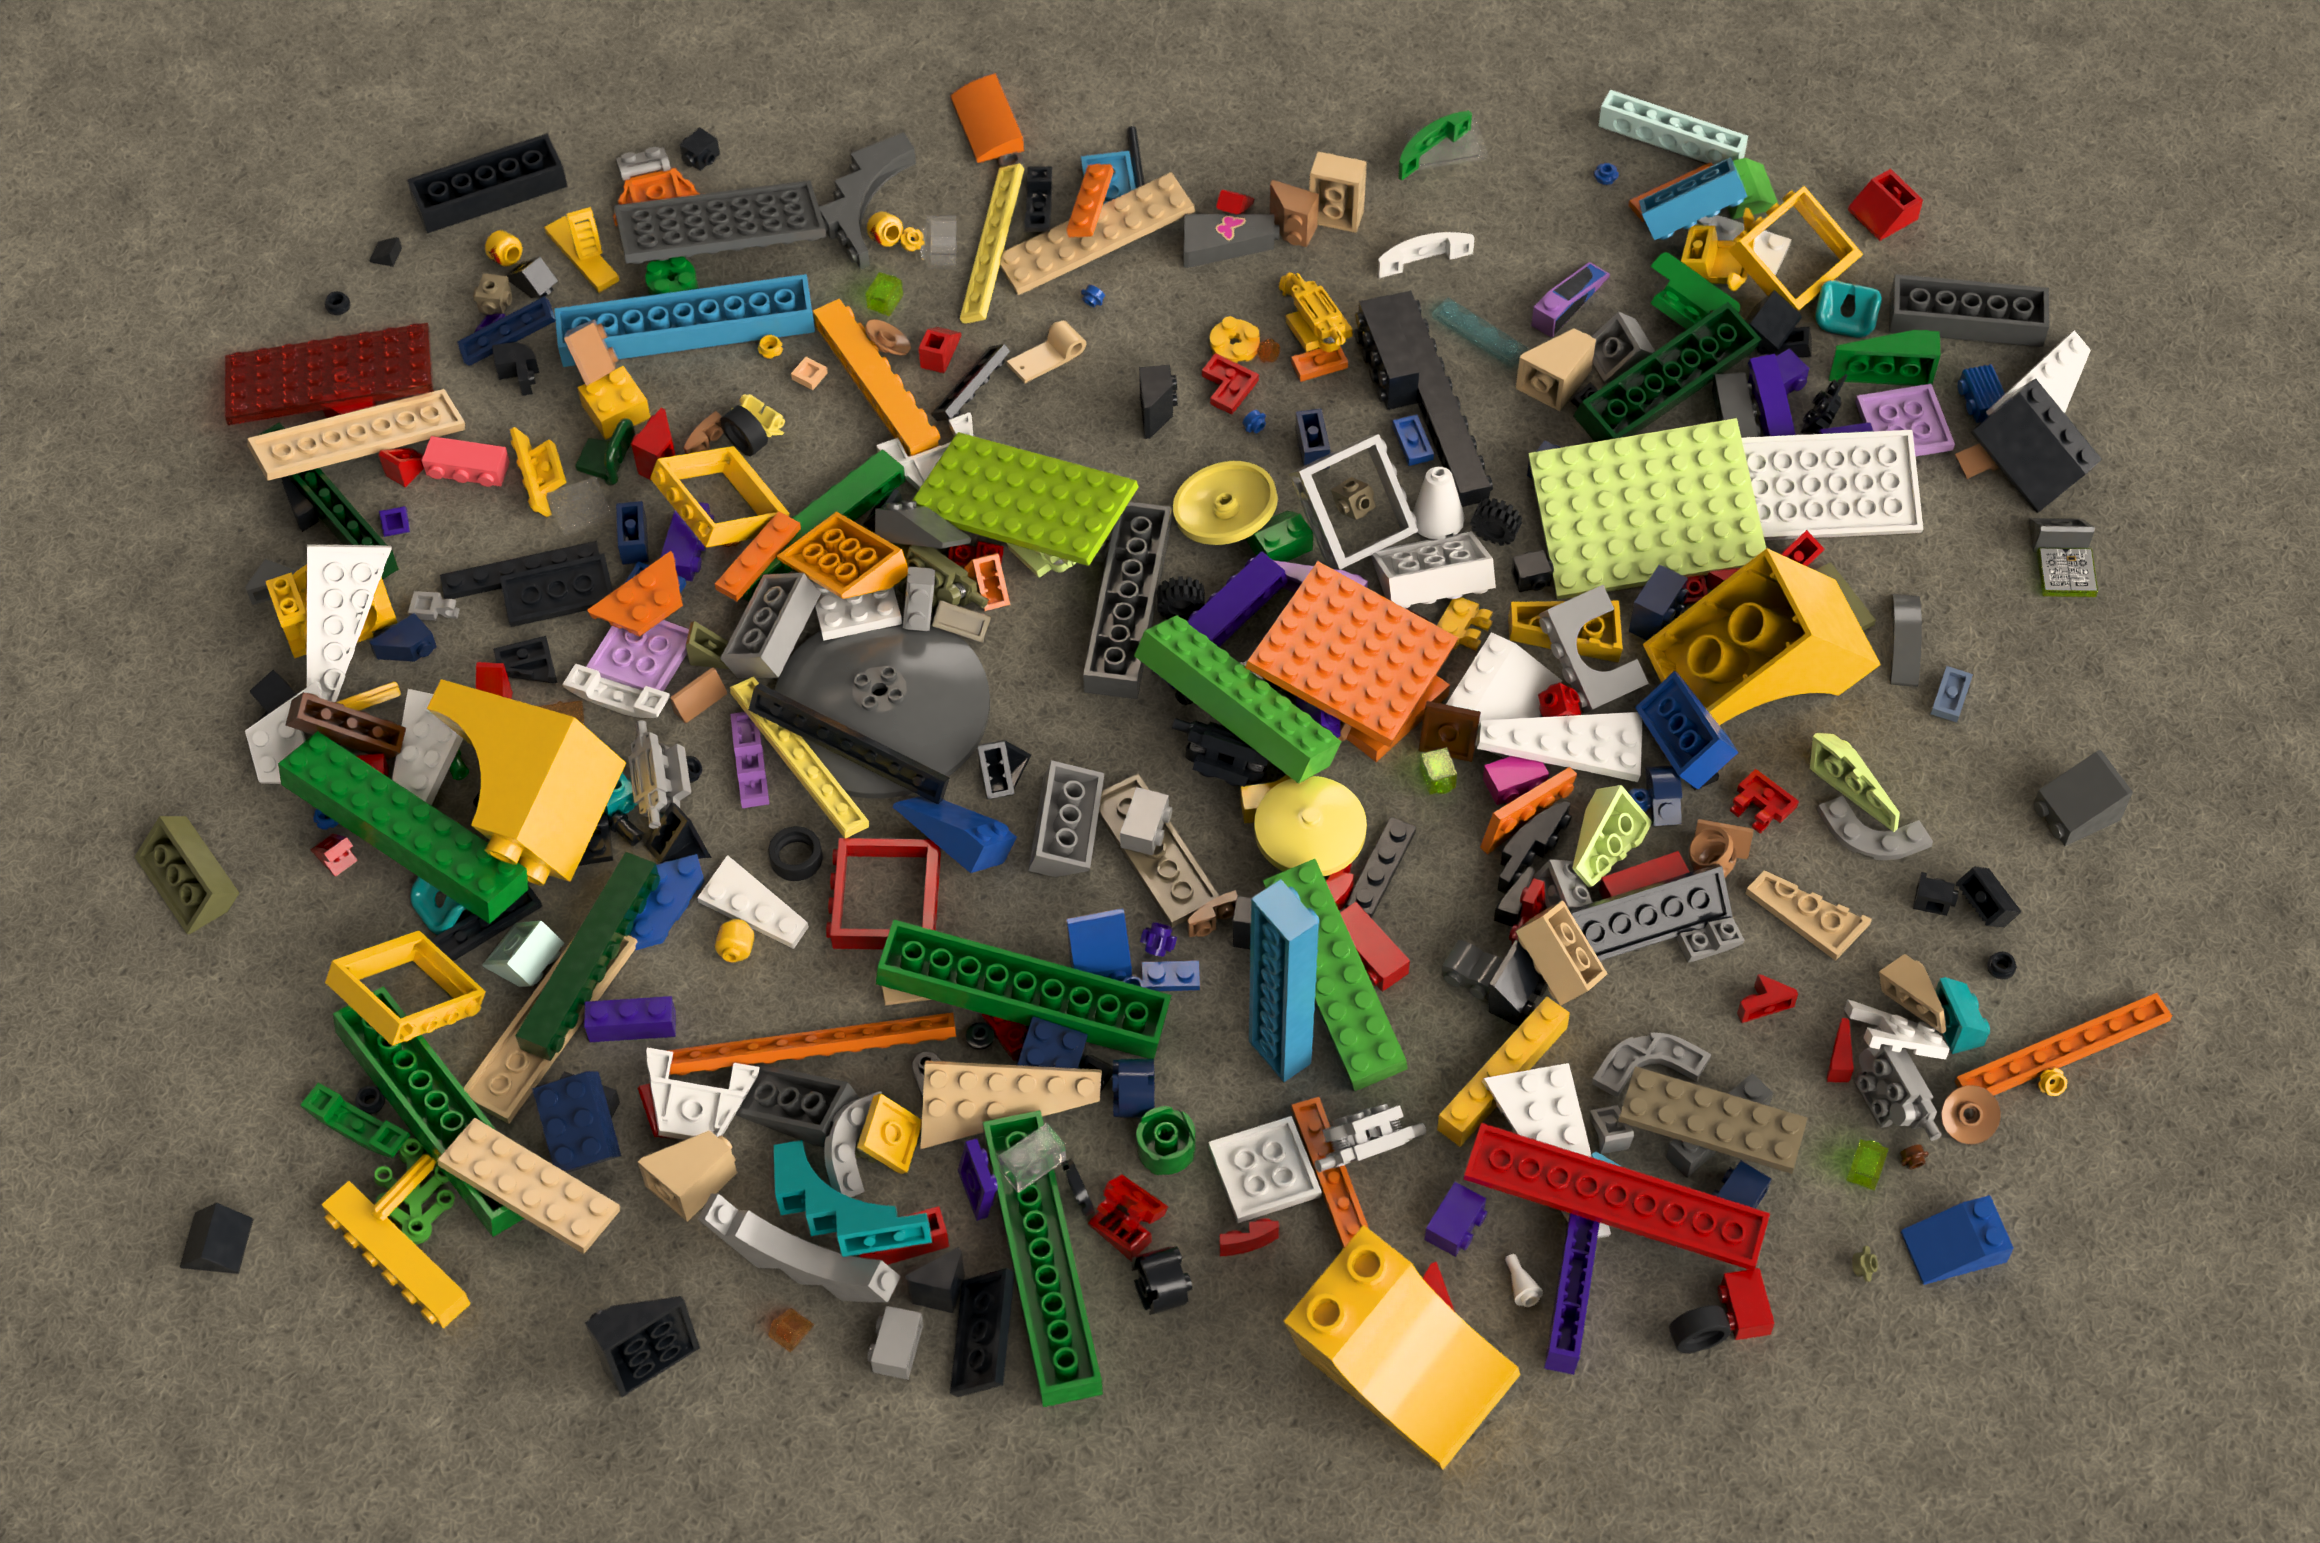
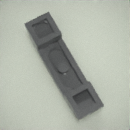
[1890,594,1922,687]

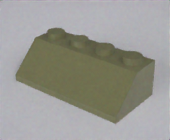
[135,816,239,934]

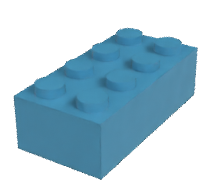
[1639,157,1748,240]

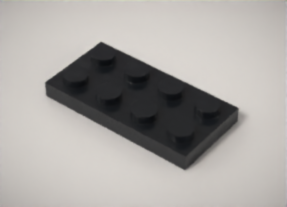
[499,554,613,627]
[950,1268,1015,1397]

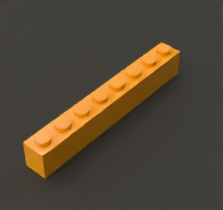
[813,299,940,457]

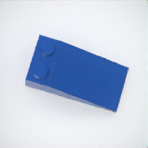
[1635,671,1739,789]
[893,796,1017,873]

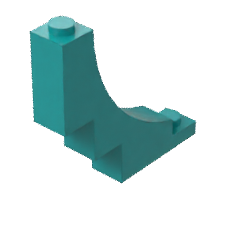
[773,1140,932,1257]

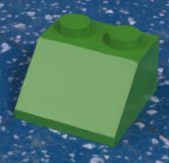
[1727,158,1778,220]

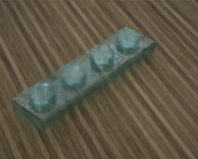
[1432,297,1528,368]

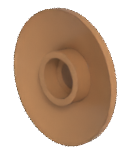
[865,320,911,355]
[1941,1085,2001,1144]

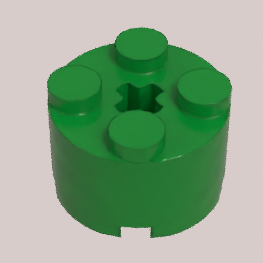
[645,256,699,296]
[1136,1106,1196,1175]

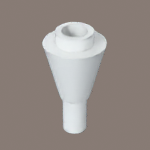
[1505,1254,1543,1307]

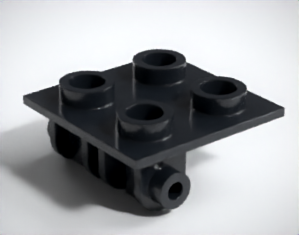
[1800,374,1848,434]

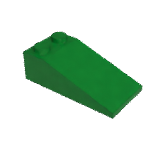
[1829,330,1941,386]

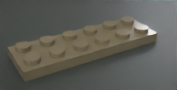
[1098,774,1219,928]
[1618,1066,1808,1174]

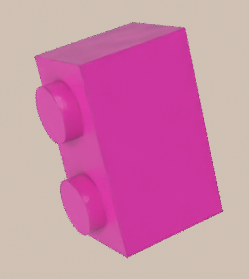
[1483,756,1549,805]

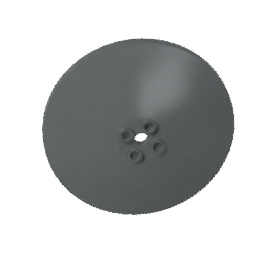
[775,613,990,799]

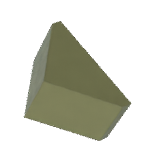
[686,621,729,669]

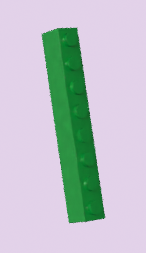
[729,449,906,602]

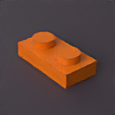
[1291,346,1348,382]

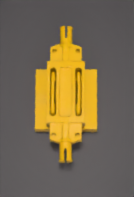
[1286,273,1353,352]

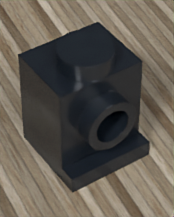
[1913,872,1959,916]

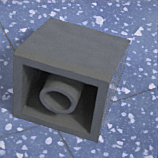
[2034,750,2133,846]

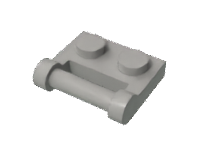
[616,147,671,181]

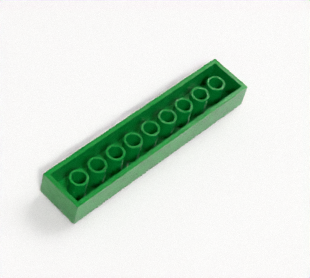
[278,731,528,924]
[876,919,1172,1059]
[333,986,525,1237]
[983,1110,1103,1407]

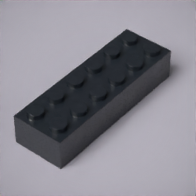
[407,133,568,234]

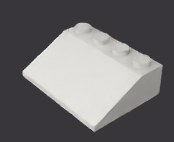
[1371,531,1496,609]
[1446,632,1562,758]

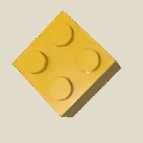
[577,366,651,440]

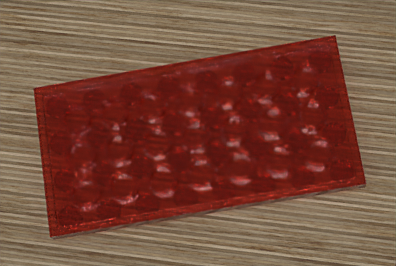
[225,323,434,425]

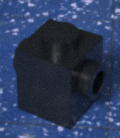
[680,127,720,171]
[1511,550,1554,592]

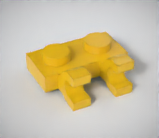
[1437,597,1493,651]

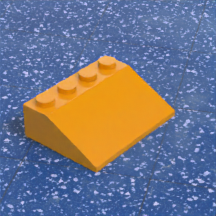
[777,511,908,599]

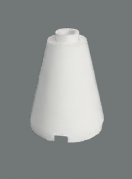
[1413,467,1464,540]

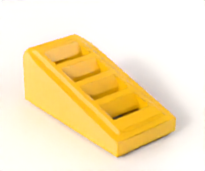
[566,207,602,260]

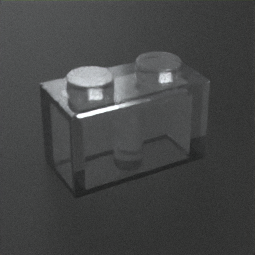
[921,215,958,269]
[999,1123,1066,1193]

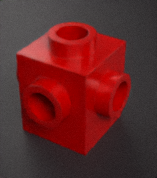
[1538,682,1581,717]

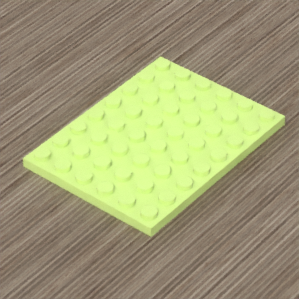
[1528,418,1766,600]

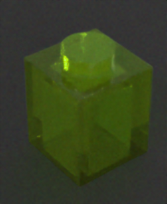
[865,272,903,316]
[1419,748,1457,795]
[1846,1139,1889,1191]

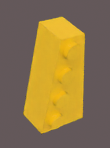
[1508,601,1623,663]

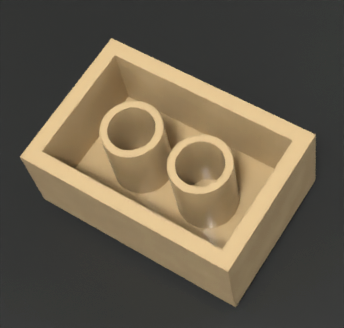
[1310,152,1367,233]
[1516,900,1607,1006]

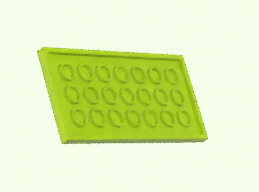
[912,432,1138,566]

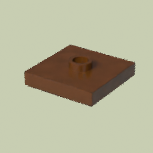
[1418,701,1481,762]

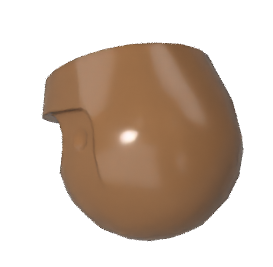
[1689,827,1737,878]

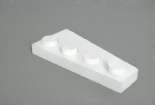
[1688,215,1791,276]
[697,855,809,949]

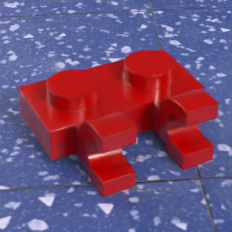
[1730,769,1799,834]
[1097,1174,1168,1232]

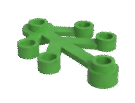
[374,1138,455,1245]

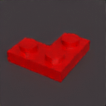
[1202,353,1259,415]
[1509,878,1546,945]

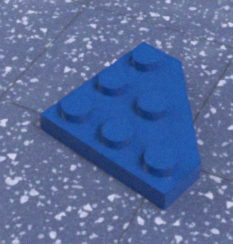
[630,854,704,950]

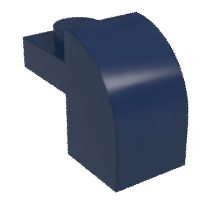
[1645,765,1683,826]

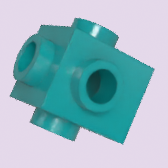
[604,772,638,820]

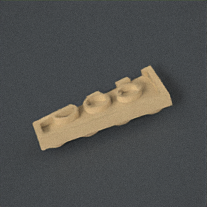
[1745,871,1872,961]

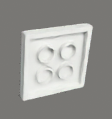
[812,581,902,641]
[1208,1116,1322,1223]

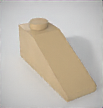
[1879,954,1946,1034]

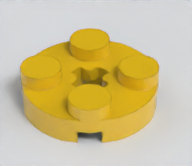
[1209,316,1260,364]

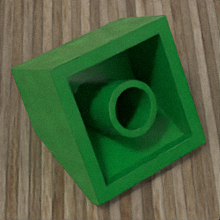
[1245,511,1313,562]

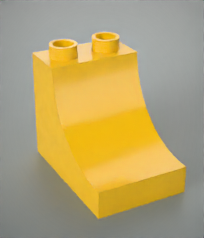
[1643,548,1881,726]
[427,679,626,886]
[1284,1225,1520,1470]

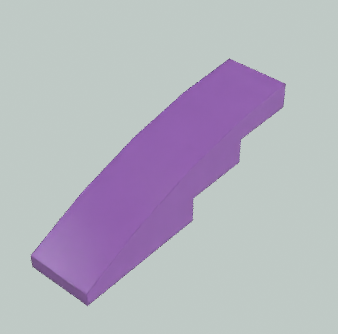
[730,712,770,808]

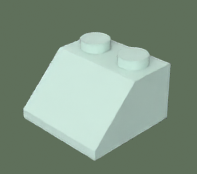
[482,921,564,987]

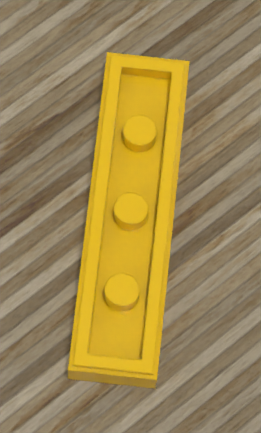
[544,216,620,293]

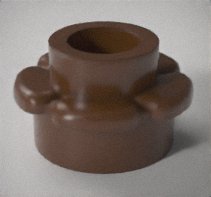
[1899,1144,1929,1169]

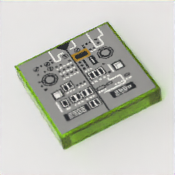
[2037,548,2098,597]

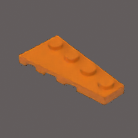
[1480,767,1577,855]

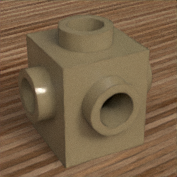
[473,273,512,315]
[1331,477,1376,520]

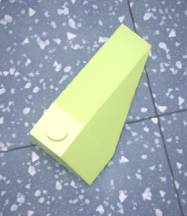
[1810,733,1900,832]
[1572,785,1653,887]

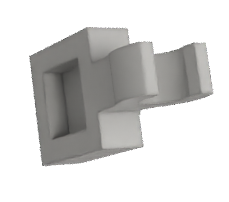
[408,591,460,621]

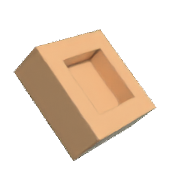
[791,357,828,390]

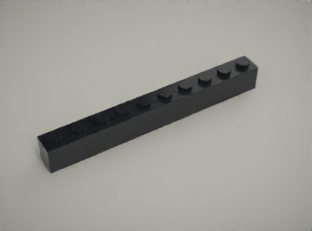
[1389,291,1493,507]

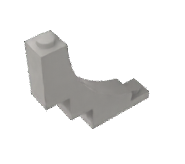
[698,1194,901,1303]

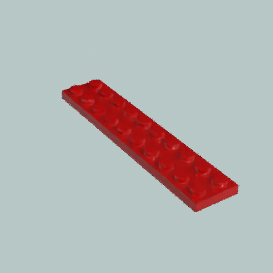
[1463,1123,1770,1271]

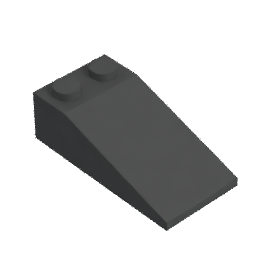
[735,1063,859,1147]

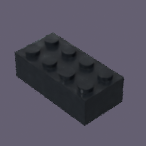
[1354,295,1419,410]

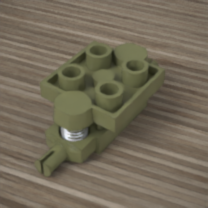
[894,543,989,616]

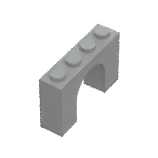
[1538,585,1649,713]

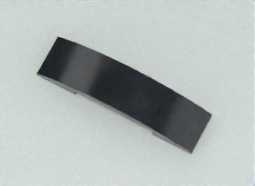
[1024,167,1052,232]

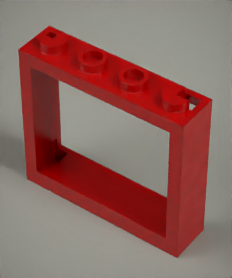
[826,838,941,950]

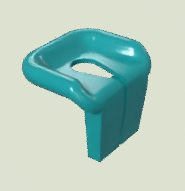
[1815,280,1882,338]
[410,877,465,935]

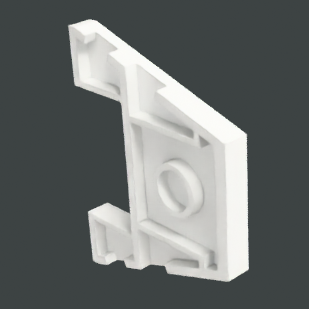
[876,412,973,491]
[245,682,324,784]
[1844,1000,1950,1059]
[646,1048,759,1140]

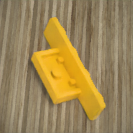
[510,427,567,517]

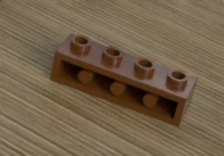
[285,692,406,760]

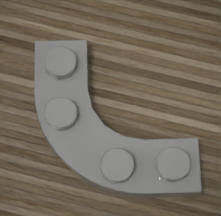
[1817,796,1933,860]
[1592,1033,1711,1097]
[824,1091,882,1197]

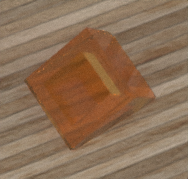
[768,1308,814,1352]

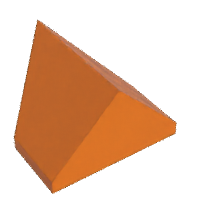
[964,553,1010,611]

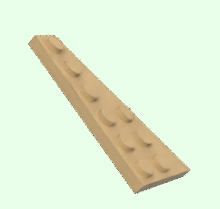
[921,1061,1101,1149]

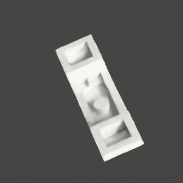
[1377,232,1474,278]
[563,664,670,718]

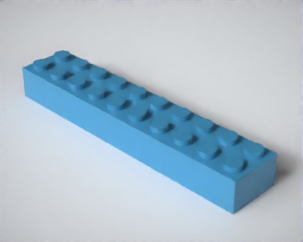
[554,274,815,367]
[1249,879,1319,1082]

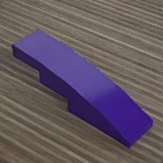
[1748,354,1795,437]

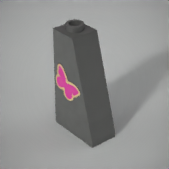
[1184,214,1279,268]

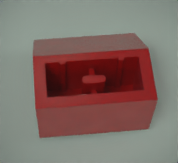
[1848,169,1923,241]
[631,408,676,481]

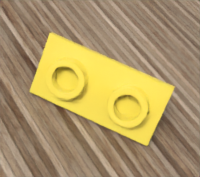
[732,394,785,437]

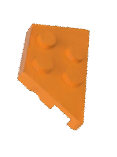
[613,168,704,226]
[587,551,683,637]

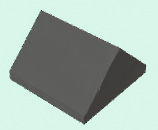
[2029,518,2095,553]

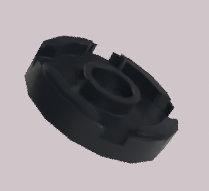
[1061,1158,1095,1216]

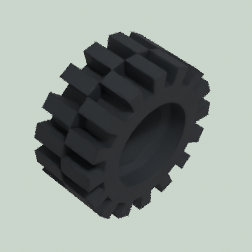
[1470,498,1522,546]
[1157,576,1205,620]

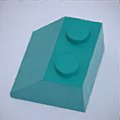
[1935,977,1990,1054]

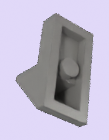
[1589,1105,1634,1154]

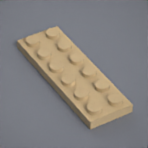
[438,1118,620,1254]

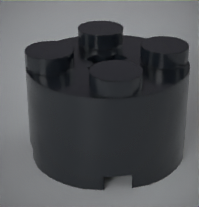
[1132,1246,1193,1315]

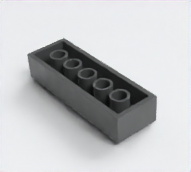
[1889,274,2049,347]

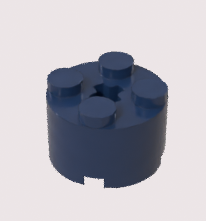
[1113,1059,1155,1118]

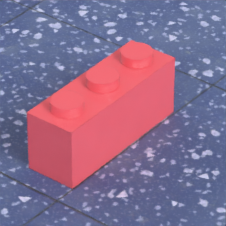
[422,436,510,487]

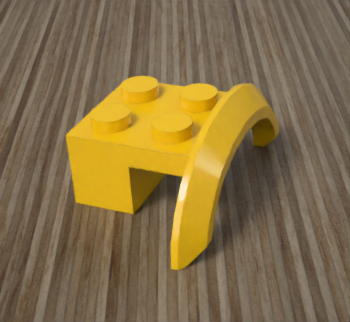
[1681,208,1755,291]

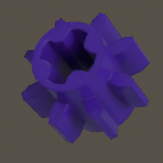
[1140,922,1177,956]

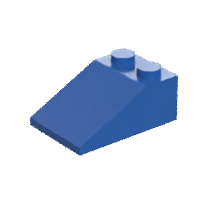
[1067,908,1132,981]
[1900,1195,2014,1285]

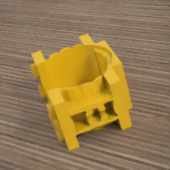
[265,564,398,659]

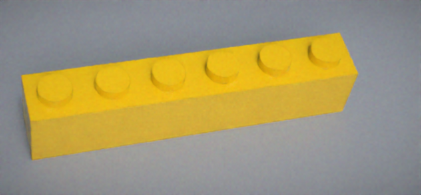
[1437,997,1570,1147]
[321,1181,470,1328]

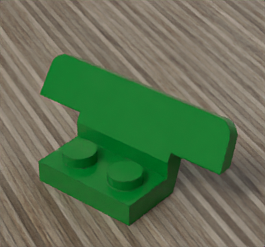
[1650,252,1740,330]

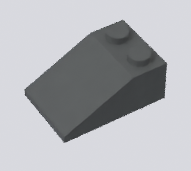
[875,500,971,548]

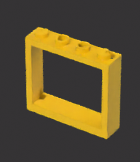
[1728,186,1863,311]
[650,446,790,548]
[325,930,486,1046]

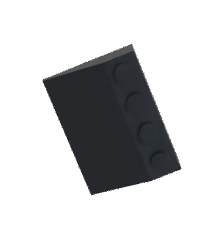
[1971,378,2102,513]
[585,1296,700,1397]

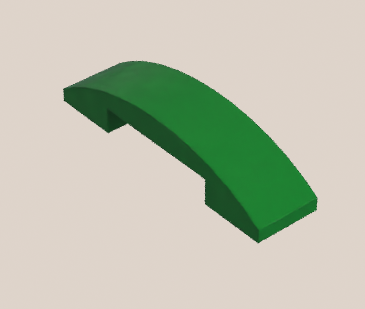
[1398,111,1472,181]
[300,1083,410,1158]

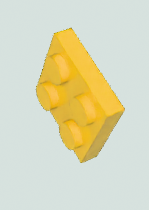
[857,1094,922,1174]

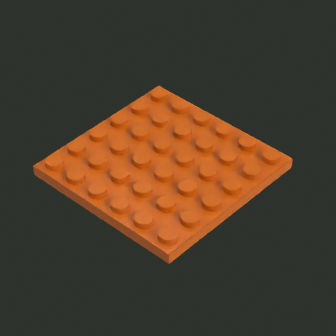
[1245,561,1459,747]

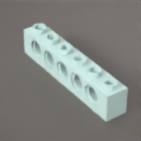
[1598,90,1748,165]

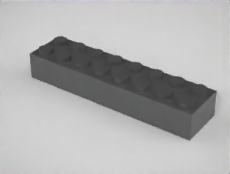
[1083,502,1171,699]

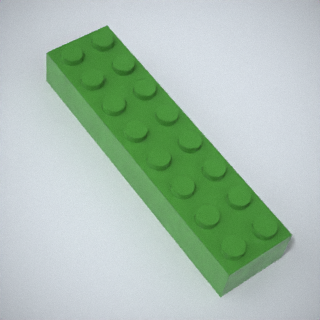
[1134,615,1341,784]
[1263,859,1408,1091]

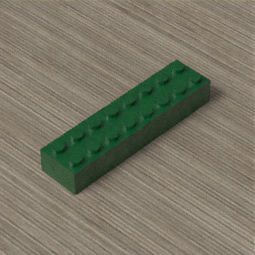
[1573,302,1762,442]

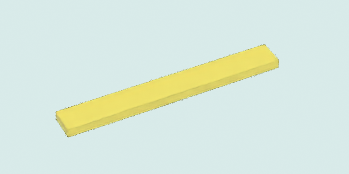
[960,163,1024,323]
[730,676,869,838]

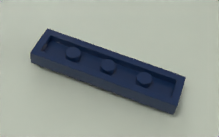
[457,296,556,366]

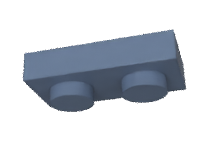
[1931,666,1973,723]

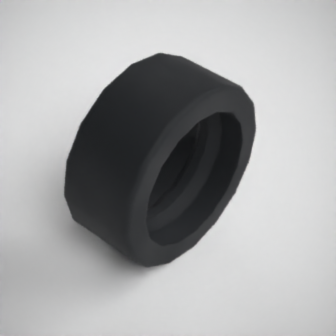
[720,405,768,456]
[768,826,823,882]
[1669,1305,1731,1353]

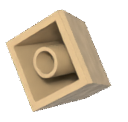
[1516,328,1596,411]
[638,1130,737,1222]

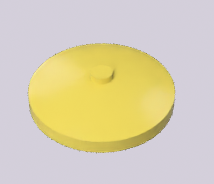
[1173,461,1278,545]
[1254,776,1367,876]

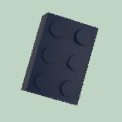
[532,1071,621,1173]

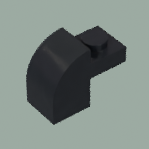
[492,342,540,396]

